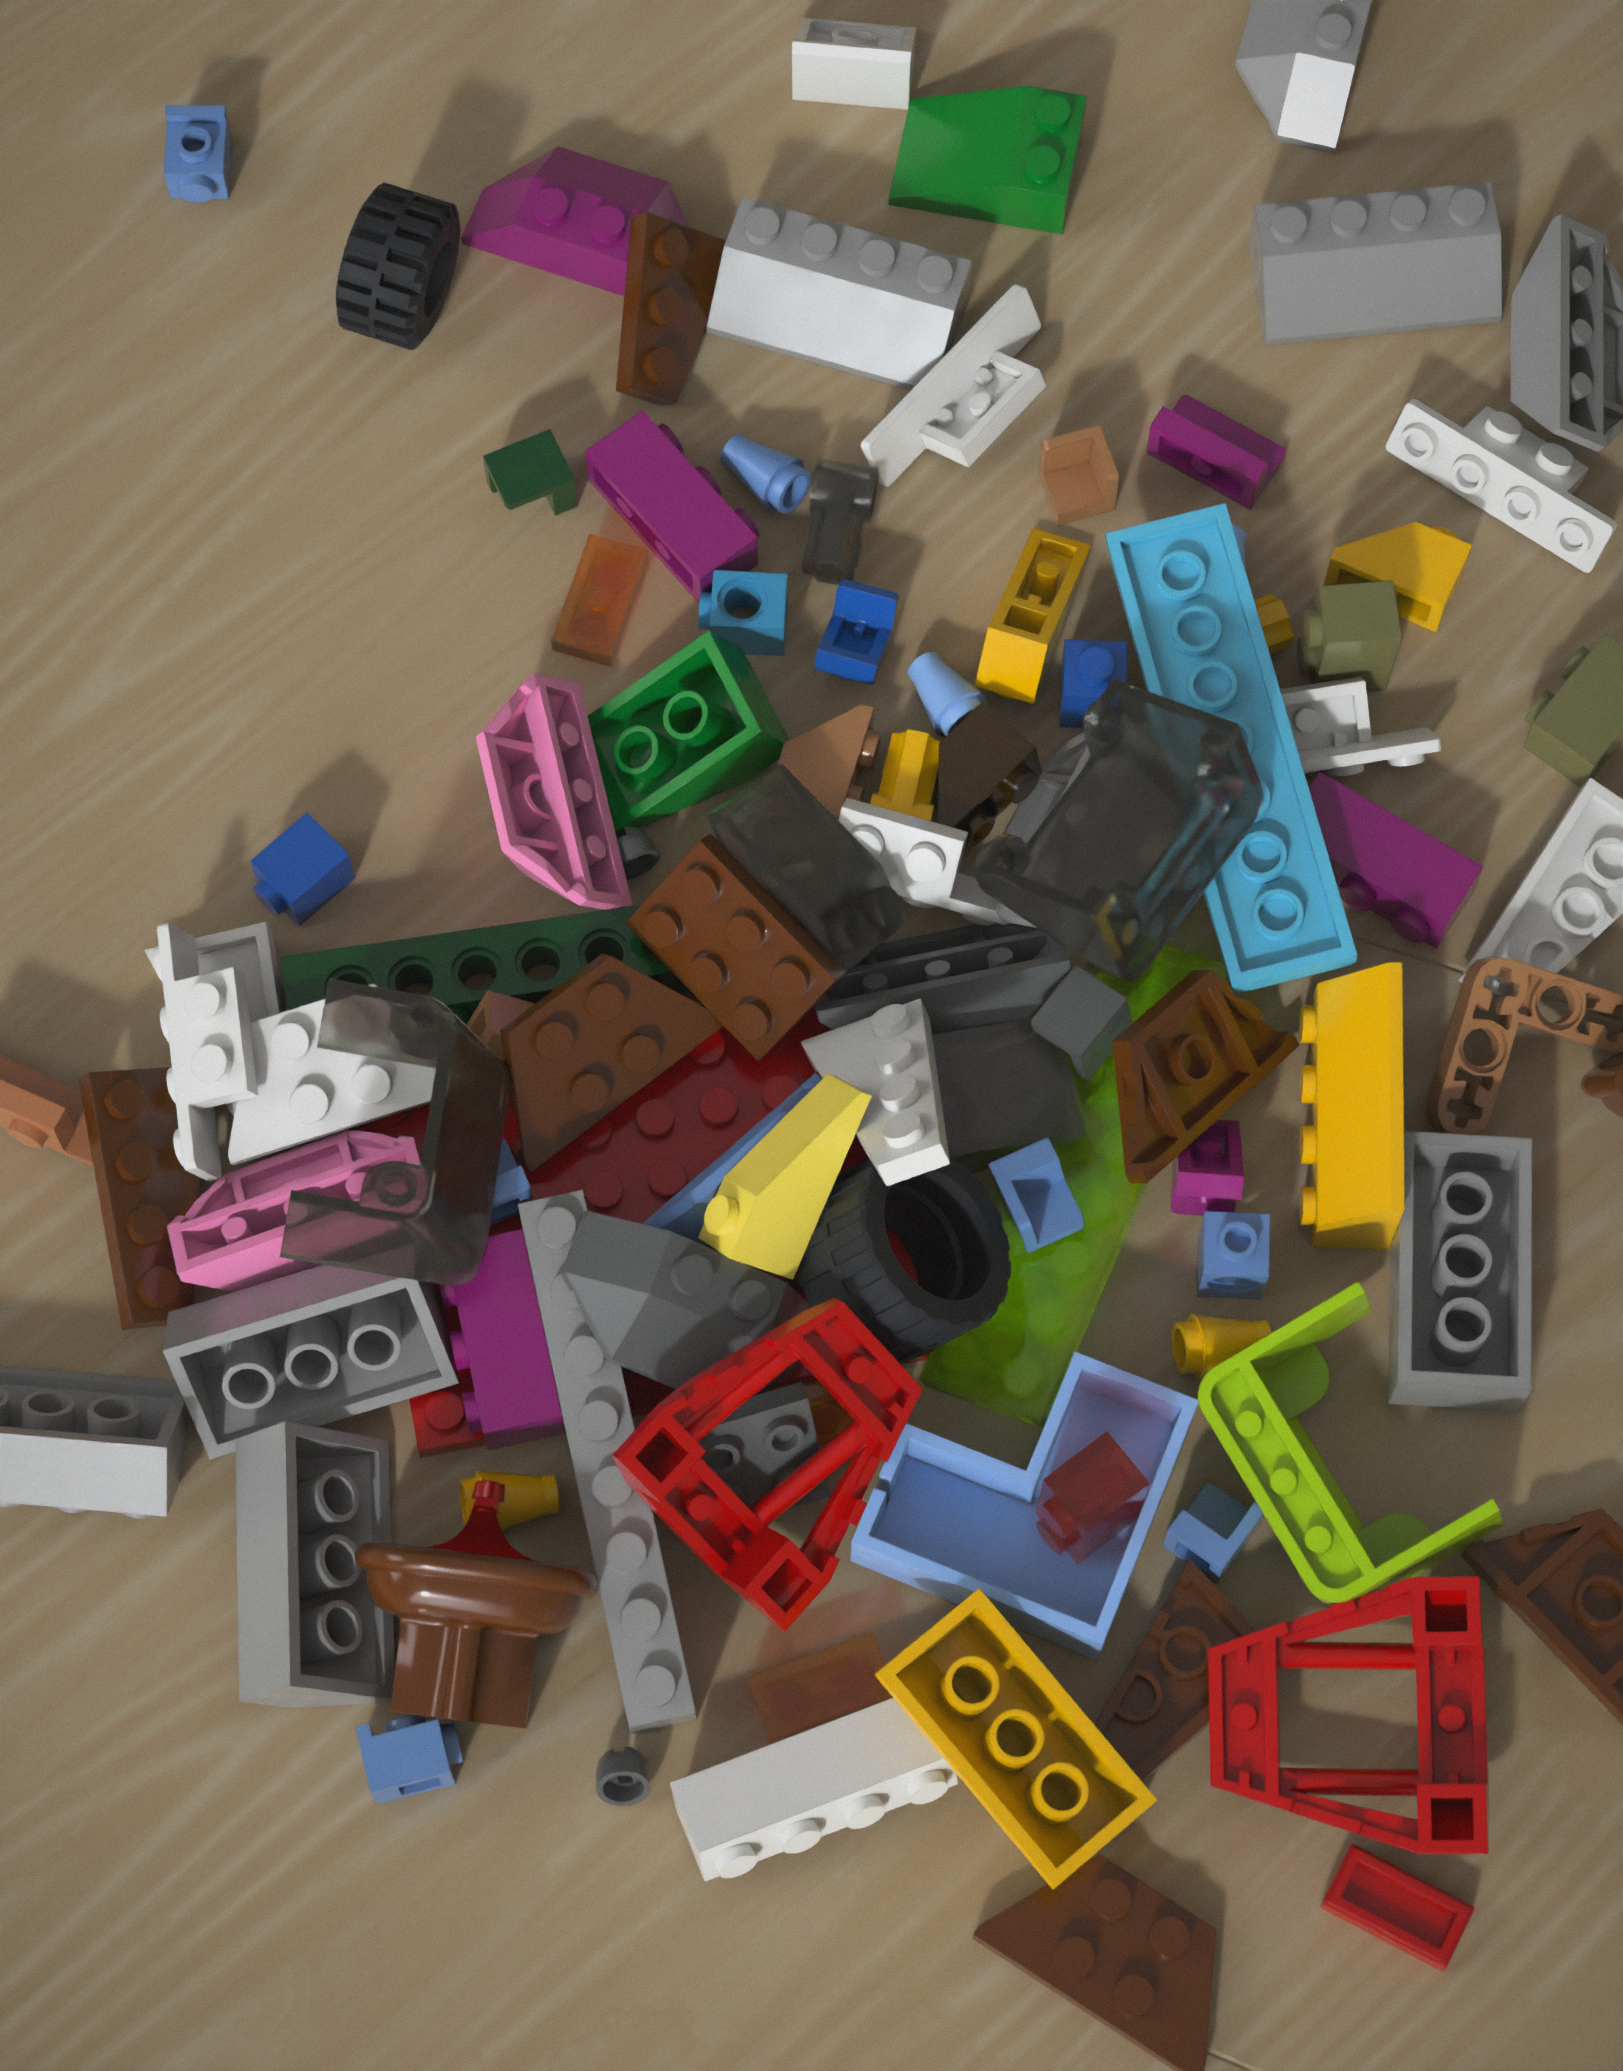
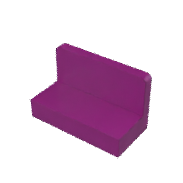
[1146,395,1286,510]

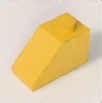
[1323,522,1473,632]

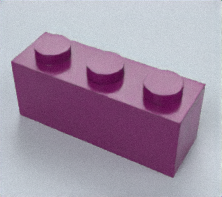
[585,410,760,603]
[1309,772,1484,949]
[437,1229,566,1451]

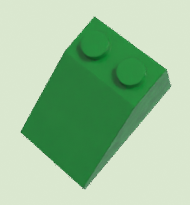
[888,86,1087,234]
[588,630,790,837]

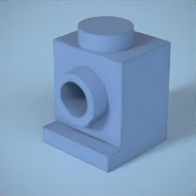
[164,105,233,203]
[355,1715,463,1804]

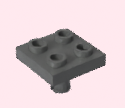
[698,1382,830,1508]

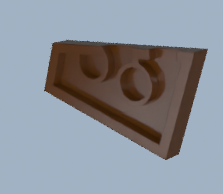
[616,212,726,406]
[1094,1559,1256,1782]

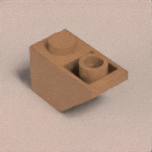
[766,704,882,837]

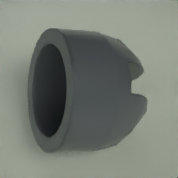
[617,826,660,880]
[596,1746,650,1806]

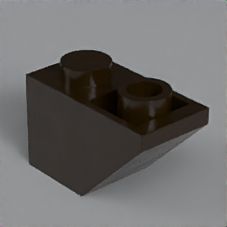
[938,702,1042,847]

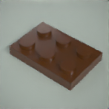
[625,833,846,1062]

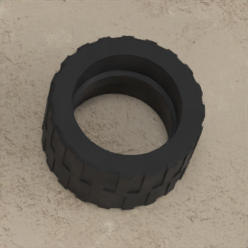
[796,1154,1011,1364]

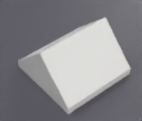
[792,18,917,110]

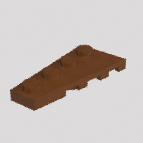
[79,1067,200,1330]

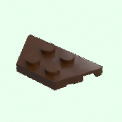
[500,953,723,1172]
[1112,970,1300,1183]
[1461,1508,1623,1725]
[972,1854,1216,2071]

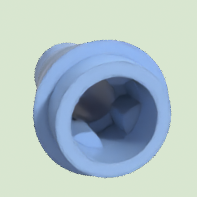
[907,652,987,737]

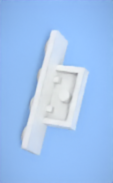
[861,284,1046,486]
[1386,399,1617,573]
[1280,676,1442,776]
[767,798,1009,926]
[153,922,258,1181]

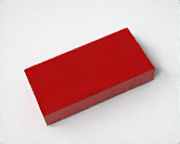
[1320,1843,1475,1972]

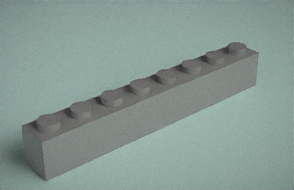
[518,1190,697,1734]

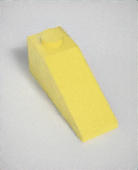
[698,1073,872,1280]

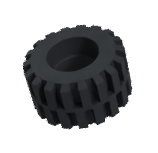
[336,182,460,350]

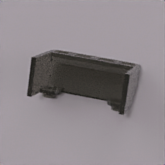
[280,979,511,1286]

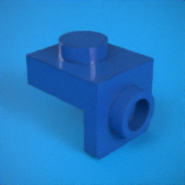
[814,579,899,685]

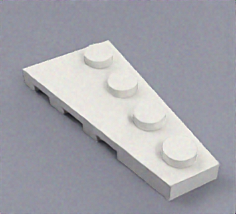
[1458,778,1623,1003]
[800,998,950,1186]

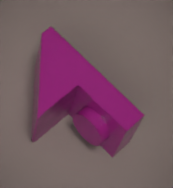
[1170,1119,1244,1216]

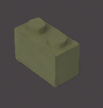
[1297,580,1402,692]
[1524,633,1623,788]

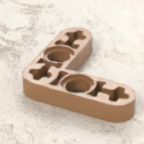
[1426,957,1623,1135]

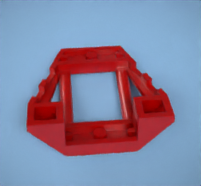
[612,1297,922,1631]
[1208,1576,1489,1854]

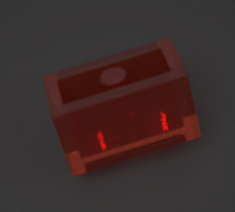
[1036,1431,1150,1565]

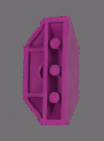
[461,146,689,296]

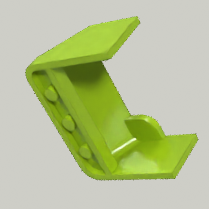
[1198,1282,1503,1605]

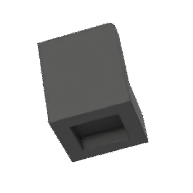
[1031,965,1133,1081]

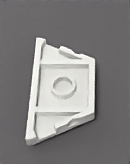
[228,984,471,1165]

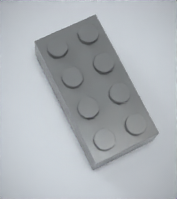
[1388,1131,1532,1412]

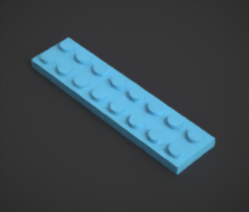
[1105,503,1357,994]

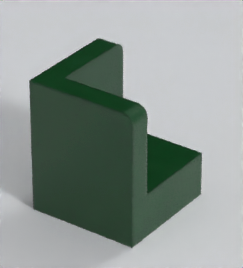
[483,429,577,516]

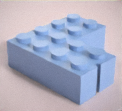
[850,1352,1199,1661]

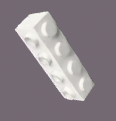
[670,1698,958,1882]

